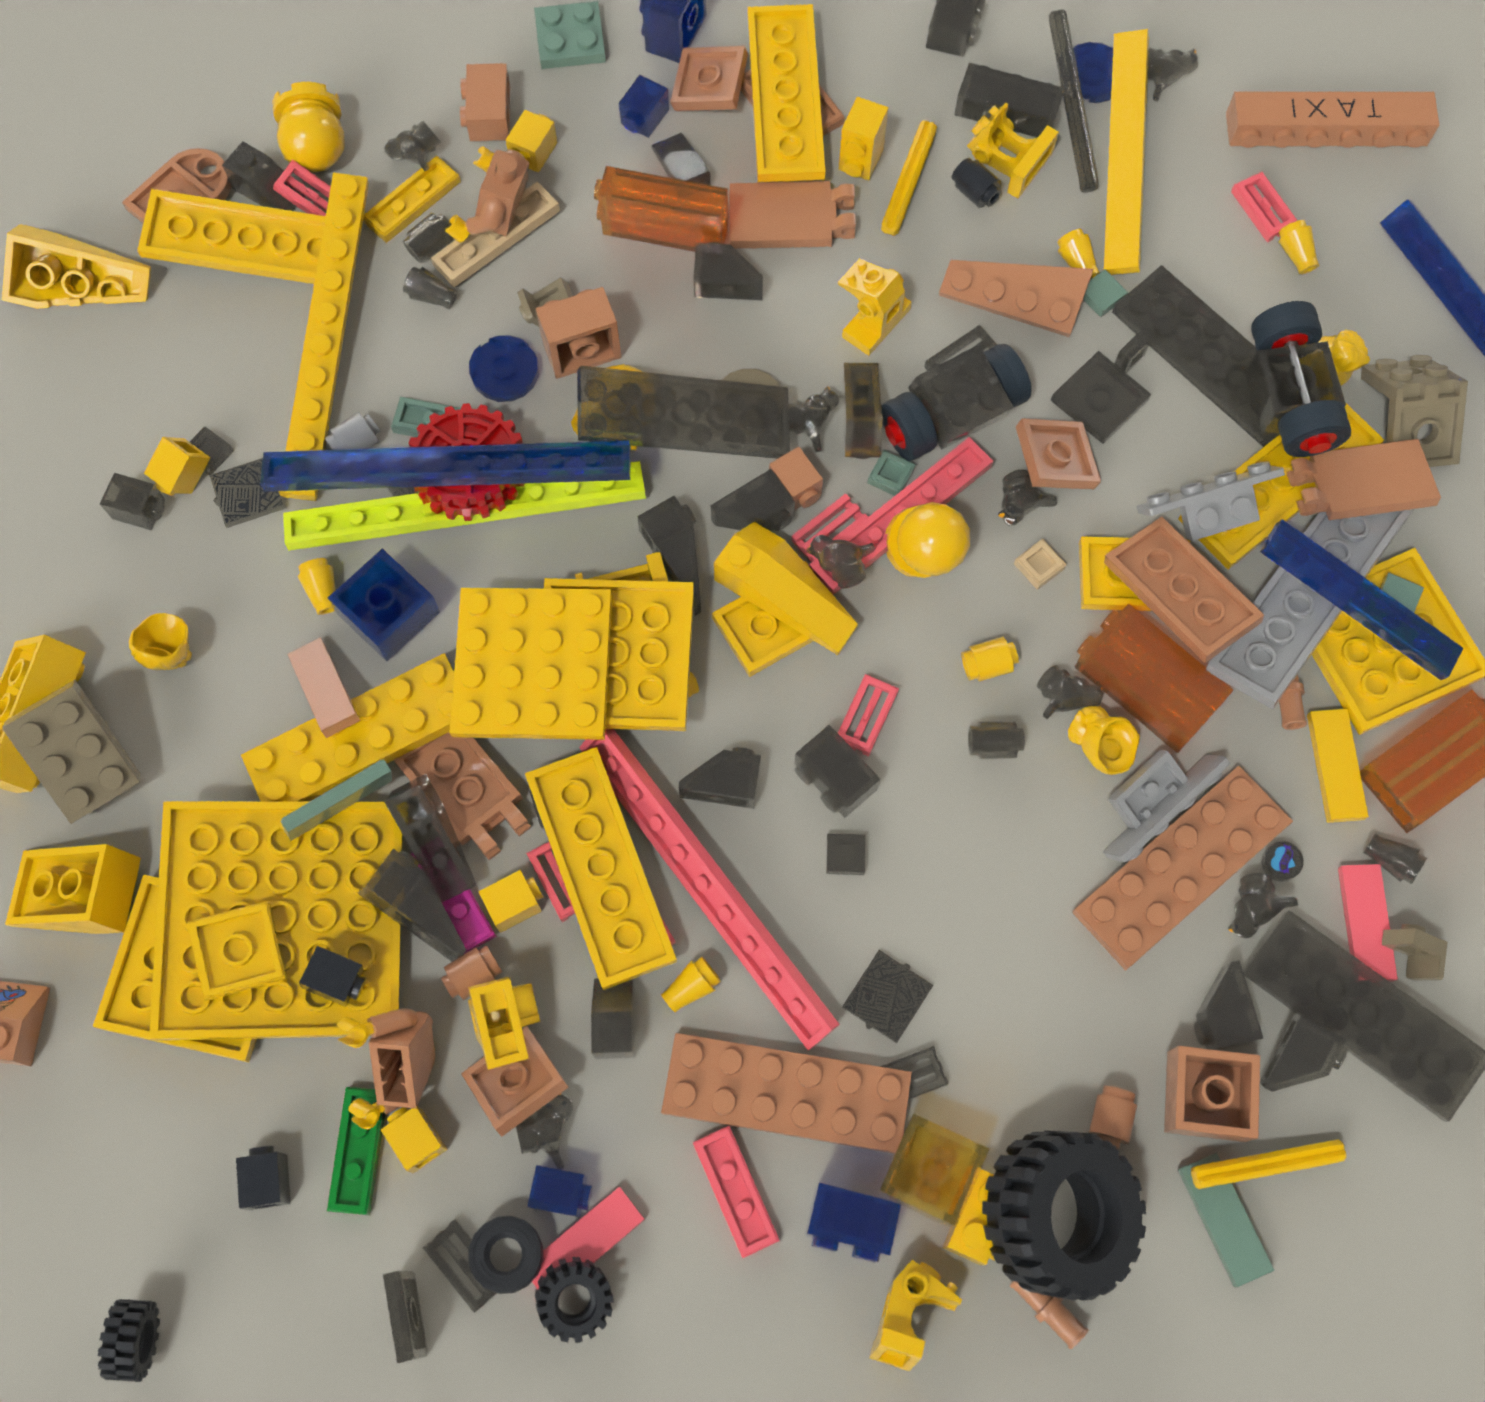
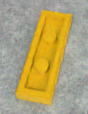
[363,155,461,244]
[1307,709,1369,823]

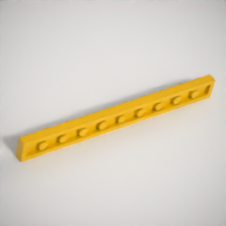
[278,172,369,501]

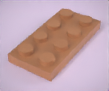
[1104,517,1264,663]

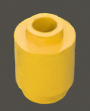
[961,637,1019,682]

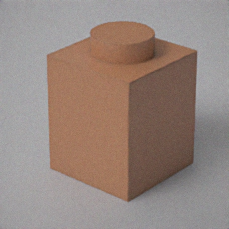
[768,446,823,512]

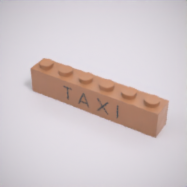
[1226,92,1440,148]

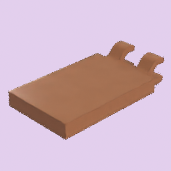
[730,181,856,249]
[1287,439,1441,520]
[394,732,531,860]

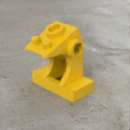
[967,103,1059,199]
[838,259,912,356]
[468,977,540,1070]
[869,1259,962,1371]

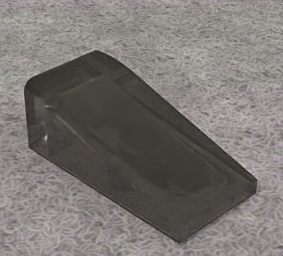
[652,133,711,198]

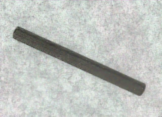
[1049,9,1099,193]

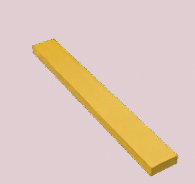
[1104,29,1149,275]

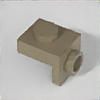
[517,277,573,327]
[1382,924,1448,981]

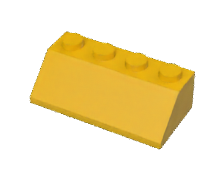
[0,634,86,793]

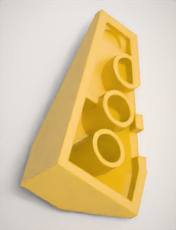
[2,224,151,309]
[714,522,858,655]

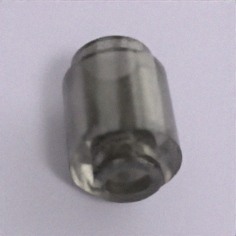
[402,212,454,263]
[968,721,1025,759]

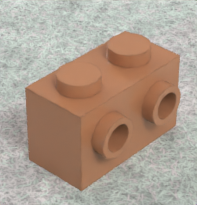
[460,63,510,141]

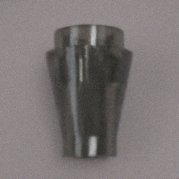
[403,267,457,309]
[1364,834,1427,884]

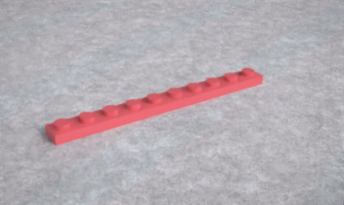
[579,729,840,1051]

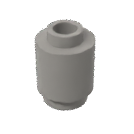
[325,412,381,462]

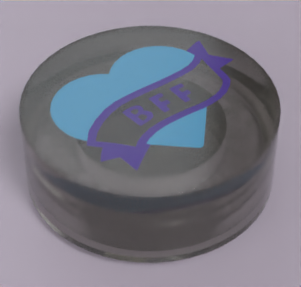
[1261,841,1304,882]

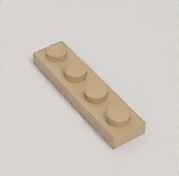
[431,181,560,287]

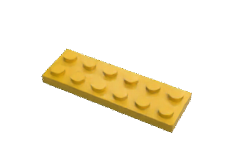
[747,4,825,182]
[137,189,326,284]
[1178,391,1385,570]
[241,653,454,802]
[525,747,677,990]

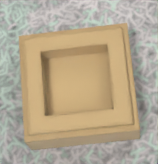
[1014,539,1067,590]

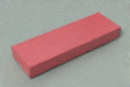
[1338,864,1398,983]
[693,1126,780,1259]
[532,1187,645,1289]

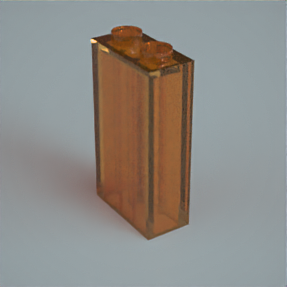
[594,166,728,257]
[1075,604,1234,753]
[1360,689,1485,834]

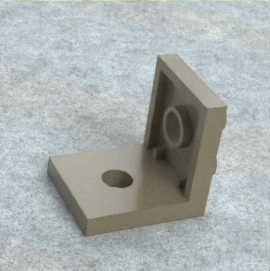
[1361,355,1468,467]

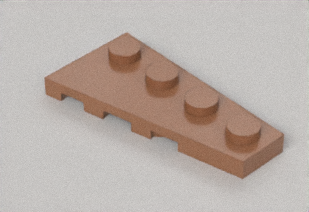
[939,260,1093,337]

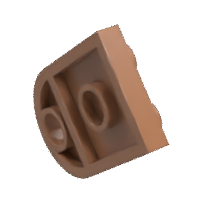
[122,148,232,223]

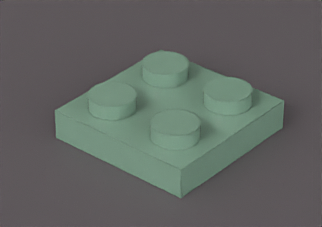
[534,1,606,69]

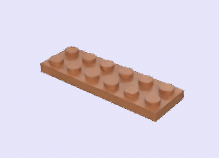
[1072,766,1293,971]
[661,1033,912,1155]

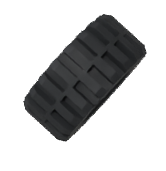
[982,1130,1146,1301]

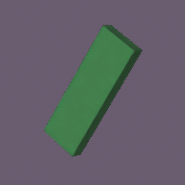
[327,1087,385,1215]

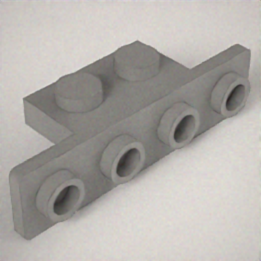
[1137,461,1285,541]
[1103,750,1230,862]

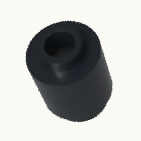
[951,158,1002,208]

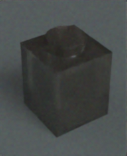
[100,472,166,530]

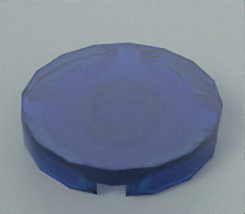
[1060,42,1113,103]
[469,335,539,402]

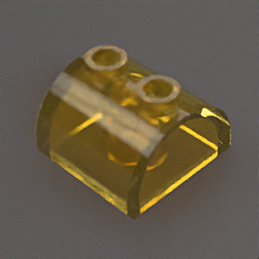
[879,1113,990,1228]

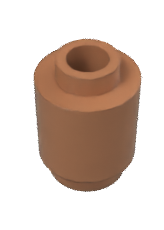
[441,945,503,1001]
[1089,1086,1137,1150]

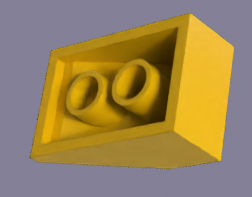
[5,844,141,934]

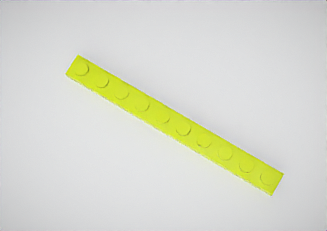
[283,461,646,551]

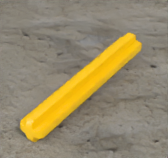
[881,120,937,236]
[1191,1139,1347,1189]

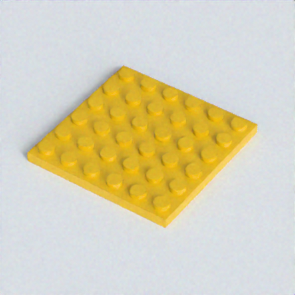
[149,801,403,1041]

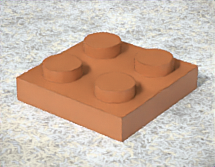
[670,46,748,111]
[1015,418,1101,490]
[461,1026,569,1137]

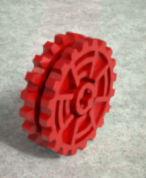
[406,403,528,521]

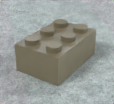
[2,680,141,824]

